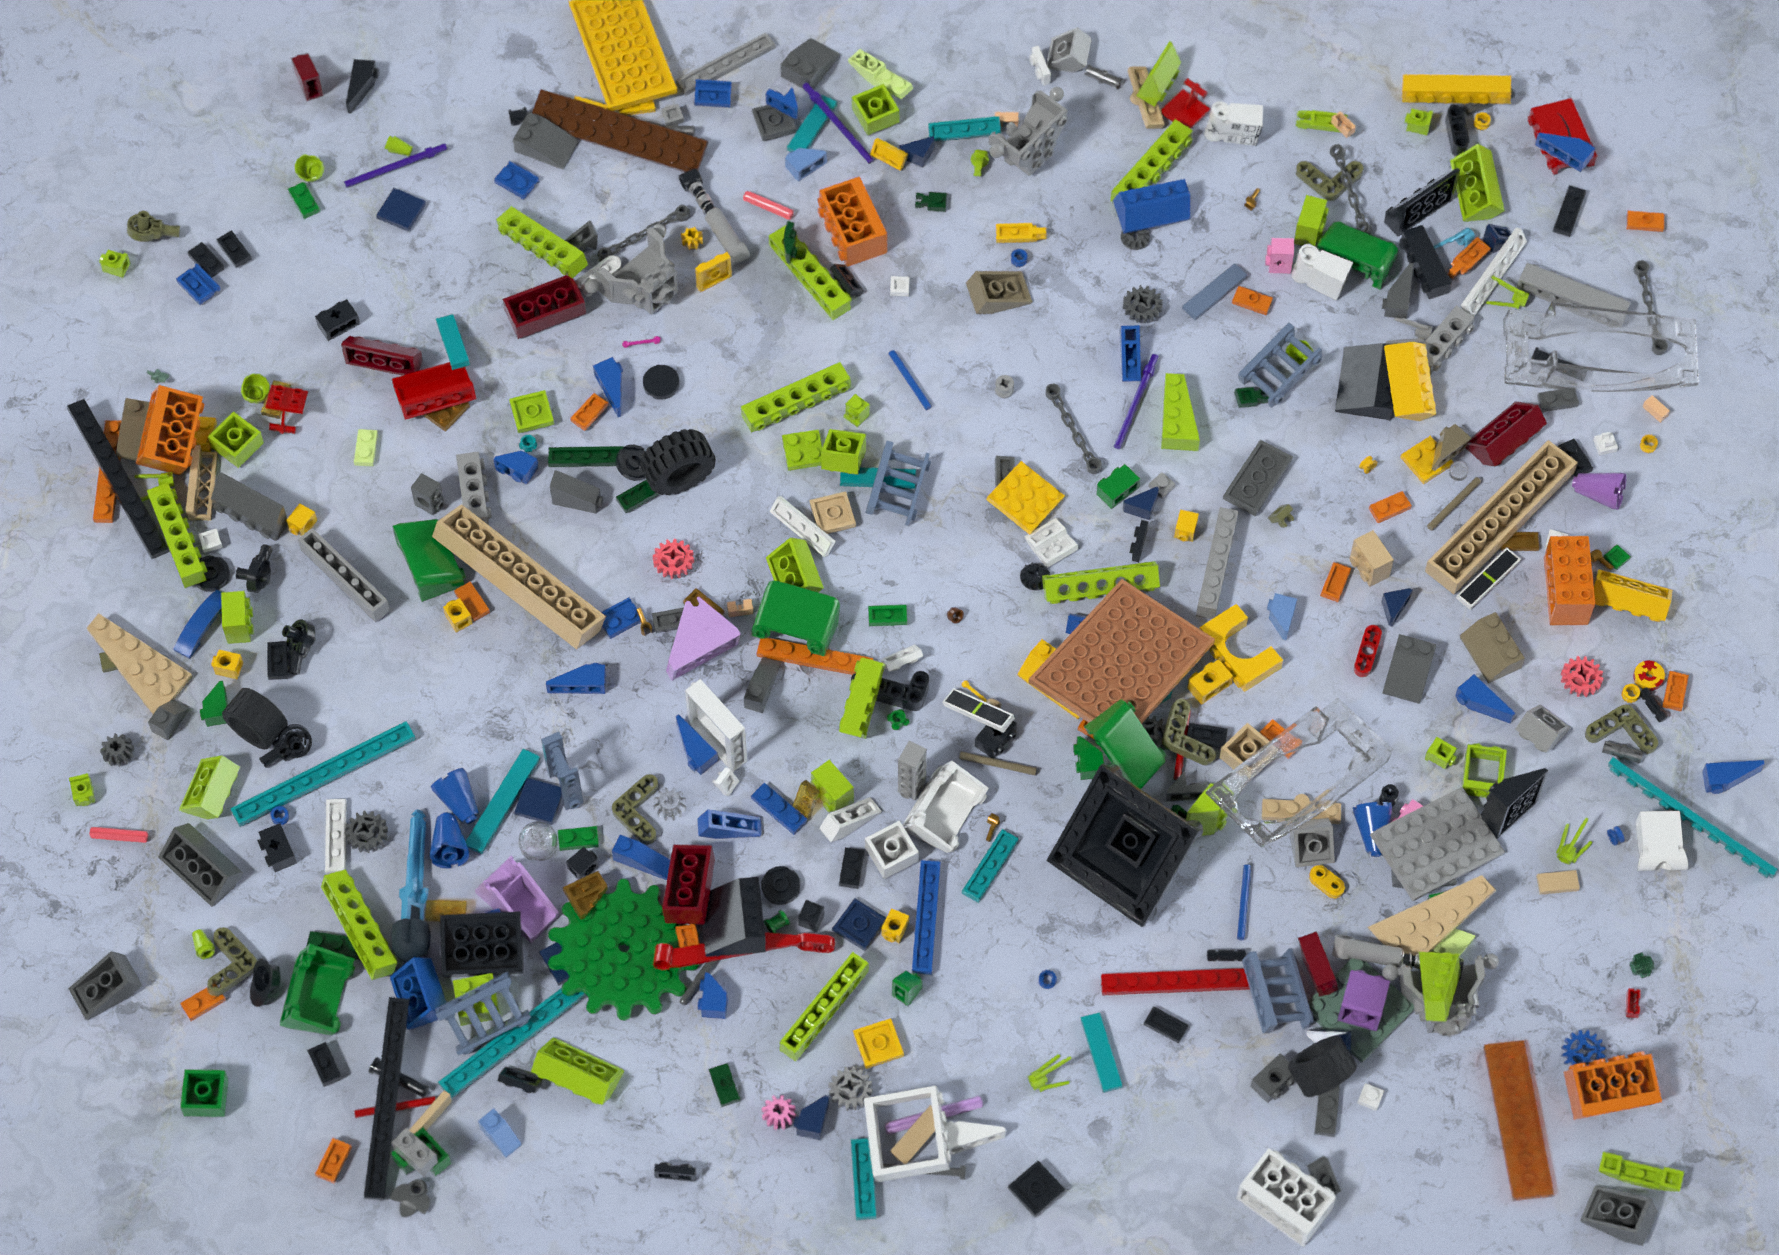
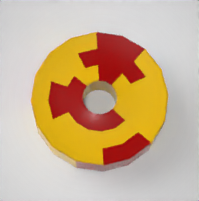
[1633,660,1665,691]

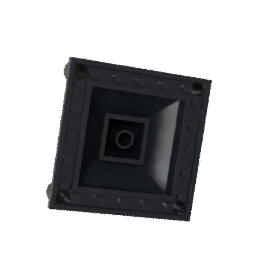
[1046,763,1203,928]

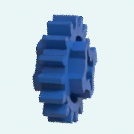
[1561,1030,1606,1066]

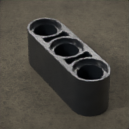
[1445,104,1470,157]

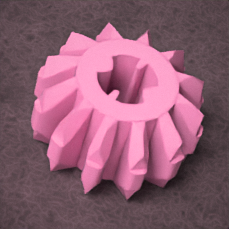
[762,1095,796,1130]

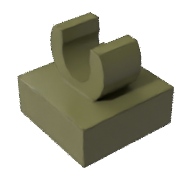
[1268,504,1294,528]

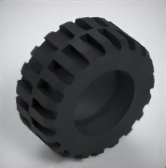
[640,429,716,495]

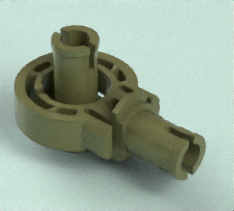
[127,211,180,242]

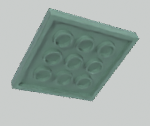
[1308,959,1414,1063]

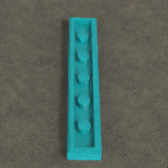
[465,748,540,854]

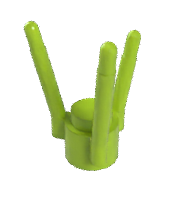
[1486,276,1529,309]
[134,472,174,502]
[1556,818,1592,865]
[1027,1054,1071,1092]

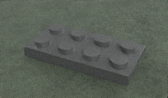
[1223,440,1293,516]

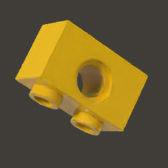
[1187,659,1233,705]

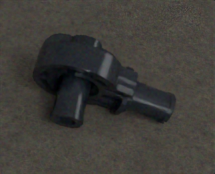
[235,544,273,593]
[282,619,315,675]
[259,724,312,768]

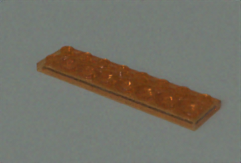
[1483,1040,1554,1201]

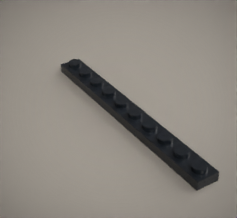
[67,399,169,559]
[363,997,410,1201]

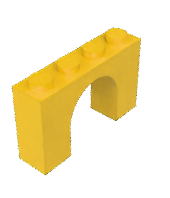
[1199,604,1283,692]

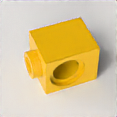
[286,503,317,536]
[1174,509,1199,542]
[443,598,473,633]
[211,649,243,680]
[881,908,909,943]

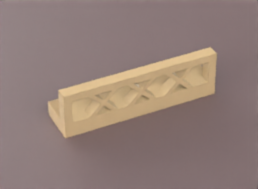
[186,445,218,521]

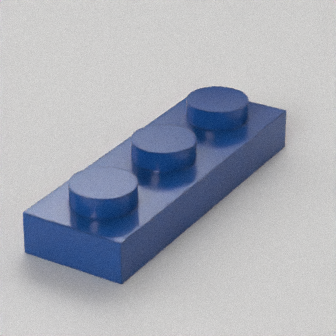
[751,783,807,835]

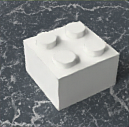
[865,821,919,879]

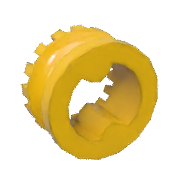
[1474,112,1491,130]
[1640,434,1658,453]
[1359,455,1378,474]
[1621,684,1640,703]

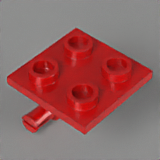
[1160,78,1210,129]
[265,385,308,434]

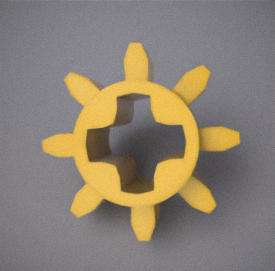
[681,227,703,250]

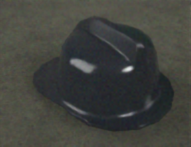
[250,959,281,1007]

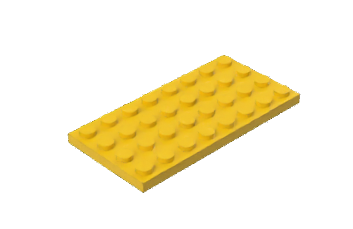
[568,0,678,111]

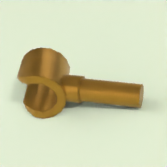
[1244,188,1260,211]
[1590,549,1613,570]
[636,608,652,636]
[986,813,1000,842]

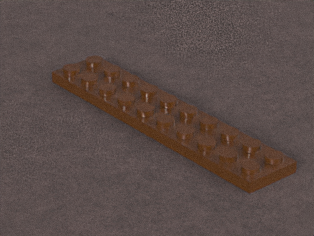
[532,89,708,172]

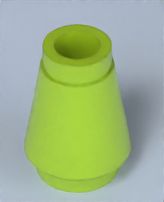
[385,136,413,157]
[192,929,215,960]

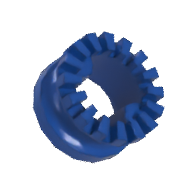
[1011,249,1027,267]
[270,806,289,825]
[1607,826,1625,846]
[1038,970,1057,989]

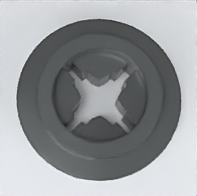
[1121,229,1150,250]

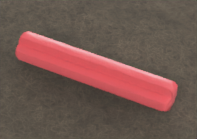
[743,191,794,220]
[90,827,148,843]

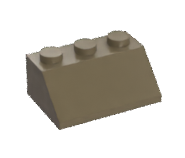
[1460,612,1525,683]

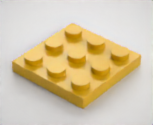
[986,461,1065,535]

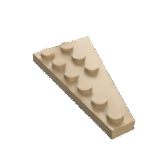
[87,613,192,714]
[1368,875,1497,969]

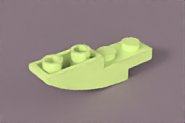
[848,49,913,99]

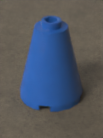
[430,768,479,824]
[1352,802,1392,857]
[430,812,469,869]

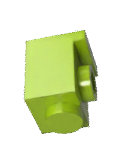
[1404,108,1433,135]
[99,250,130,278]
[843,394,869,427]
[1425,737,1457,769]
[69,773,95,806]

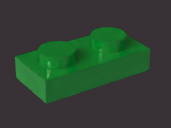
[288,182,320,219]
[868,605,907,626]
[558,826,599,851]

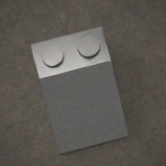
[780,38,840,89]
[513,112,579,170]
[1382,634,1436,704]
[68,951,142,1020]
[1580,1185,1658,1246]

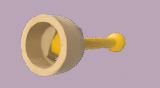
[962,680,1001,708]

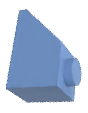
[785,148,827,182]
[1267,593,1297,640]
[478,1108,522,1158]

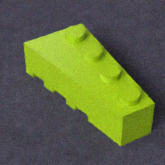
[1161,373,1200,451]
[838,657,886,739]
[1419,952,1460,1022]

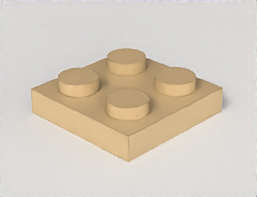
[809,491,856,534]

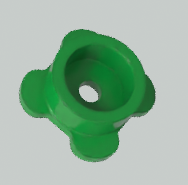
[887,709,909,730]

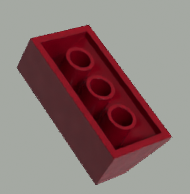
[341,336,423,376]
[1465,401,1547,467]

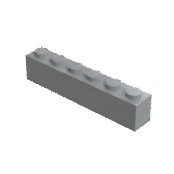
[1517,263,1630,329]
[1196,507,1238,619]
[298,528,390,622]

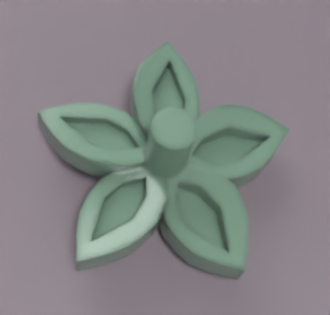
[147,369,169,383]

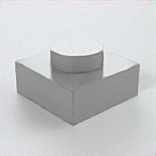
[661,104,684,126]
[1149,472,1175,498]

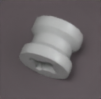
[995,375,1014,398]

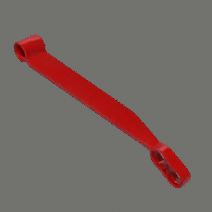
[653,932,835,970]

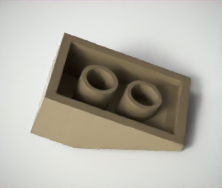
[966,271,1032,314]
[116,398,149,461]

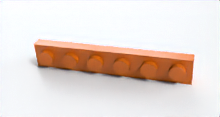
[93,420,121,523]
[756,638,873,675]

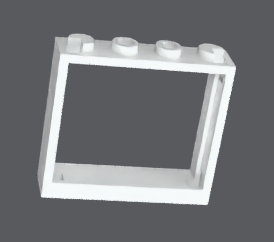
[685,679,747,772]
[864,1086,951,1182]

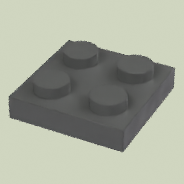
[752,105,797,141]

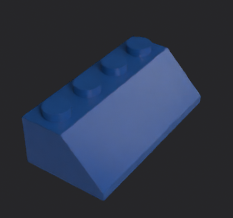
[1113,179,1191,234]

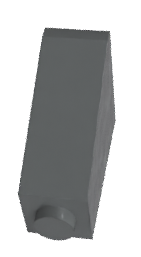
[550,470,603,514]

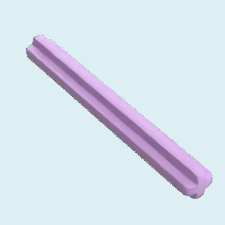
[885,1096,983,1134]

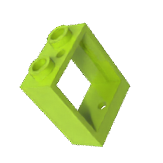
[1461,743,1507,798]

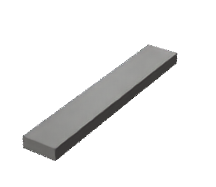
[675,33,776,96]

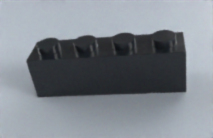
[1399,225,1452,299]

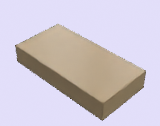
[1536,870,1580,895]

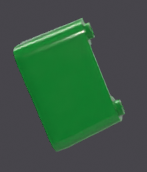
[1316,221,1398,290]
[392,519,466,602]
[751,580,840,656]
[1084,699,1166,789]
[279,944,355,1036]

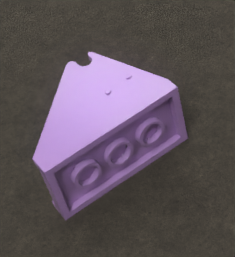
[666,597,741,681]
[475,856,559,943]

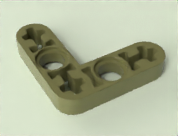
[1296,161,1364,201]
[1162,698,1216,766]
[1585,704,1658,754]
[612,774,659,845]
[207,927,257,996]

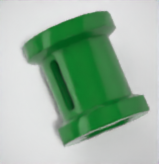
[764,910,790,933]

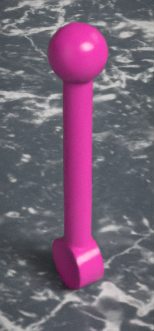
[622,336,660,348]

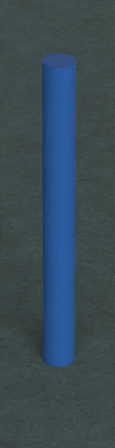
[888,350,932,410]
[1237,864,1251,940]

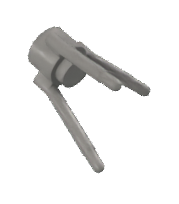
[1386,317,1432,344]

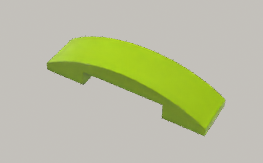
[1598,1152,1684,1192]

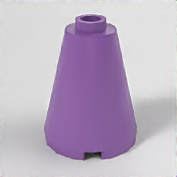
[1572,473,1627,510]

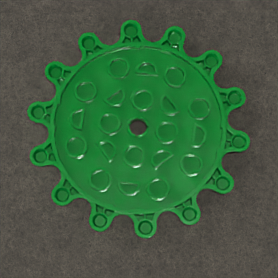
[548,879,700,1021]

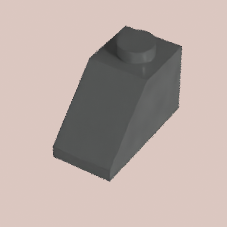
[148,700,190,740]

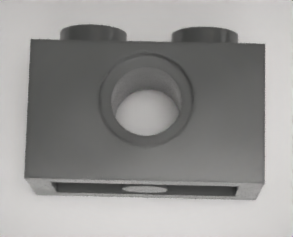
[411,473,444,515]
[1250,1053,1295,1103]

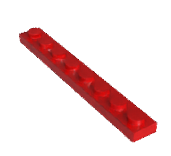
[1101,968,1250,995]

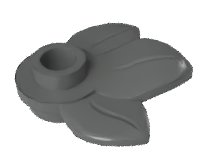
[390,1179,430,1217]

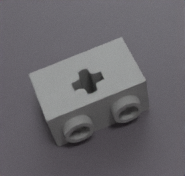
[392,1128,438,1177]

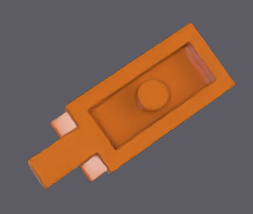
[1447,237,1491,280]

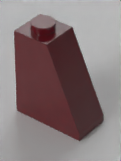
[291,53,323,101]
[1298,931,1338,997]

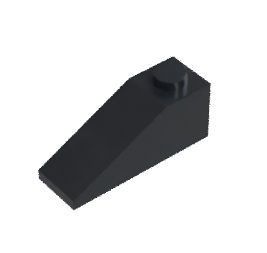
[346,59,379,114]

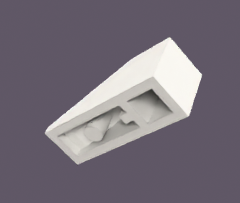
[820,797,882,843]
[944,1121,1006,1155]

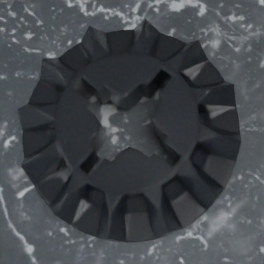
[1020,562,1050,591]

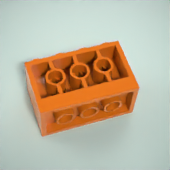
[817,176,887,267]
[136,385,204,475]
[1544,536,1595,625]
[1563,1051,1662,1120]

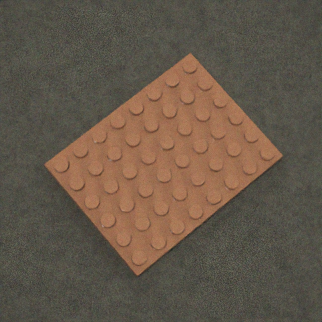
[1029,579,1215,724]

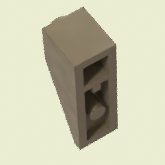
[1432,424,1472,471]

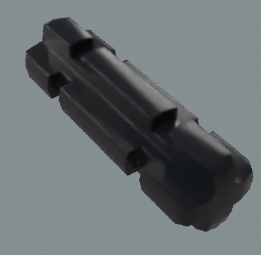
[1640,687,1668,722]
[1207,949,1246,961]

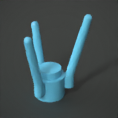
[1433,227,1475,269]

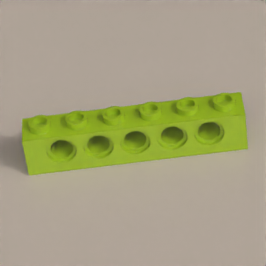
[1110,119,1193,203]
[496,206,588,279]
[768,225,852,320]
[741,362,851,433]
[147,483,207,588]
[1042,561,1160,604]
[321,869,397,980]
[779,952,869,1062]

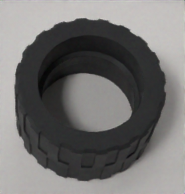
[222,688,288,750]
[1288,1036,1357,1097]

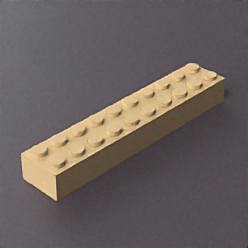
[1425,440,1578,595]
[432,504,606,649]

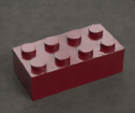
[503,275,586,339]
[662,844,715,924]

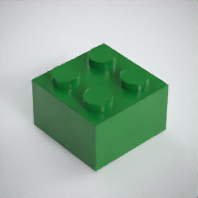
[180,1069,229,1117]

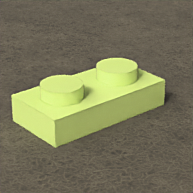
[354,429,378,466]

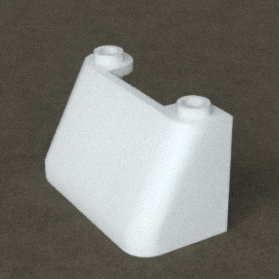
[902,761,989,853]

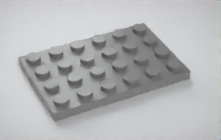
[1370,787,1505,901]

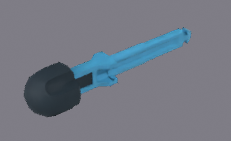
[391,809,431,962]

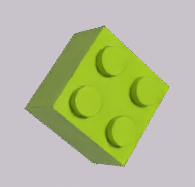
[851,84,900,136]
[1294,195,1329,247]
[208,411,264,468]
[821,429,866,474]
[221,591,254,644]
[810,759,854,813]
[453,973,500,1026]

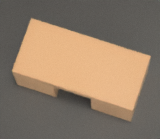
[1331,111,1356,138]
[995,112,1018,127]
[1643,395,1670,422]
[727,599,753,618]

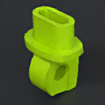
[971,150,989,177]

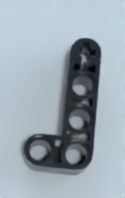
[851,671,929,711]

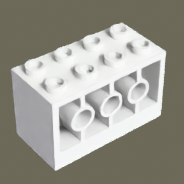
[1237,1148,1336,1247]

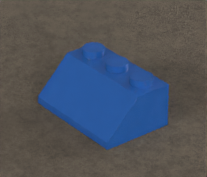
[390,957,447,1030]

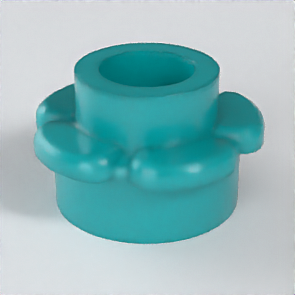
[519,435,538,453]

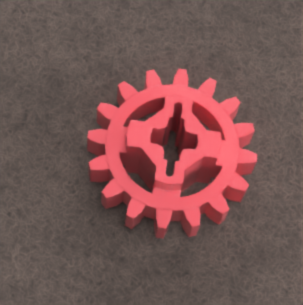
[653,539,694,579]
[1561,656,1603,697]

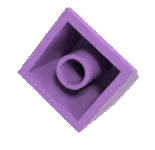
[1337,970,1390,1031]

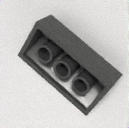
[211,472,288,541]
[158,823,243,907]

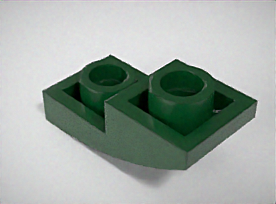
[784,221,798,264]

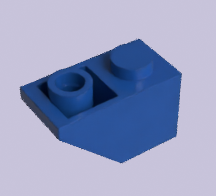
[493,450,539,485]
[698,972,728,1019]

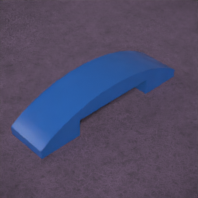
[174,590,222,659]

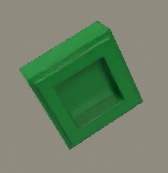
[1603,545,1631,570]

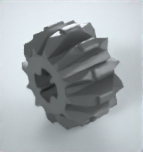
[100,733,134,767]

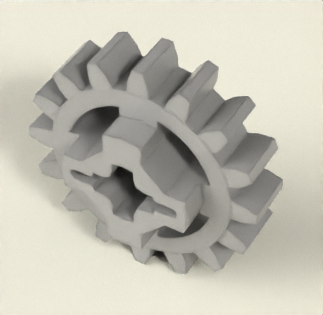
[829,1066,872,1111]

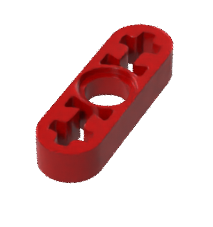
[1354,625,1382,677]

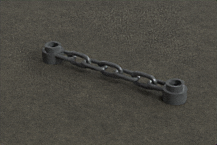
[1330,144,1372,235]
[597,205,690,262]
[1633,260,1668,355]
[1045,383,1102,474]

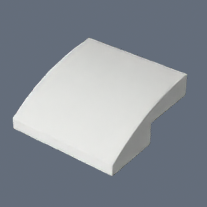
[1024,518,1078,568]

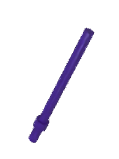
[802,82,874,164]
[344,143,448,188]
[1114,354,1159,449]

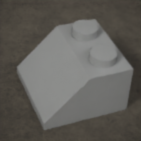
[1047,27,1092,72]
[1515,704,1571,752]
[1289,818,1335,867]

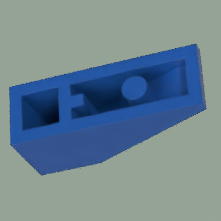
[1535,133,1595,172]
[1119,325,1141,382]
[593,357,623,418]
[546,663,606,694]
[1455,674,1516,724]
[675,714,718,775]
[1702,760,1765,794]
[697,809,762,839]
[612,835,670,880]

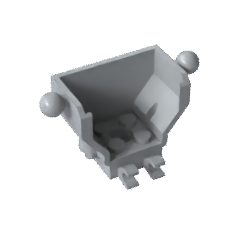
[989,87,1067,176]
[585,224,678,315]
[1382,953,1499,1037]

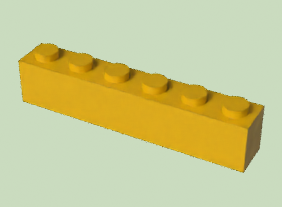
[1402,74,1511,104]

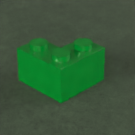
[391,1127,451,1177]

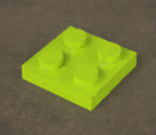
[509,390,554,434]
[782,429,822,471]

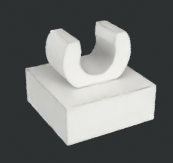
[1593,432,1618,456]
[712,768,739,796]

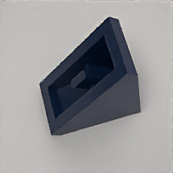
[899,136,934,168]
[1483,224,1512,254]
[1123,487,1159,520]
[1381,588,1413,627]

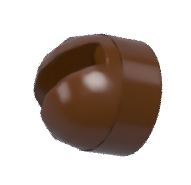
[947,607,964,624]

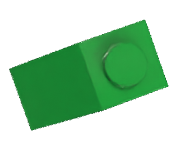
[200,680,228,727]
[892,970,922,1006]

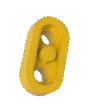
[1309,865,1345,899]

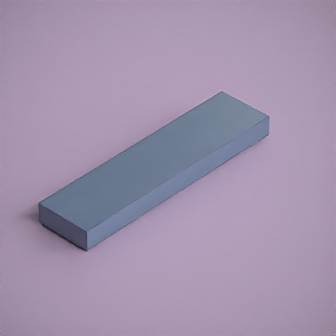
[1182,263,1248,320]

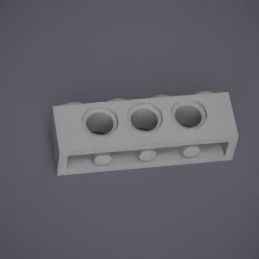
[1423,305,1475,375]
[456,452,492,525]
[898,741,927,800]

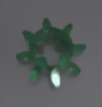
[1629,952,1654,979]

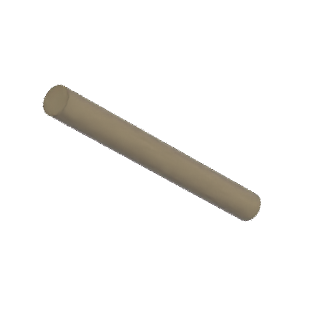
[1427,477,1481,531]
[959,751,1037,776]

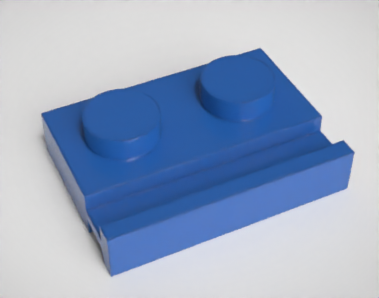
[694,79,731,108]
[494,161,539,200]
[176,263,221,305]
[601,597,641,639]

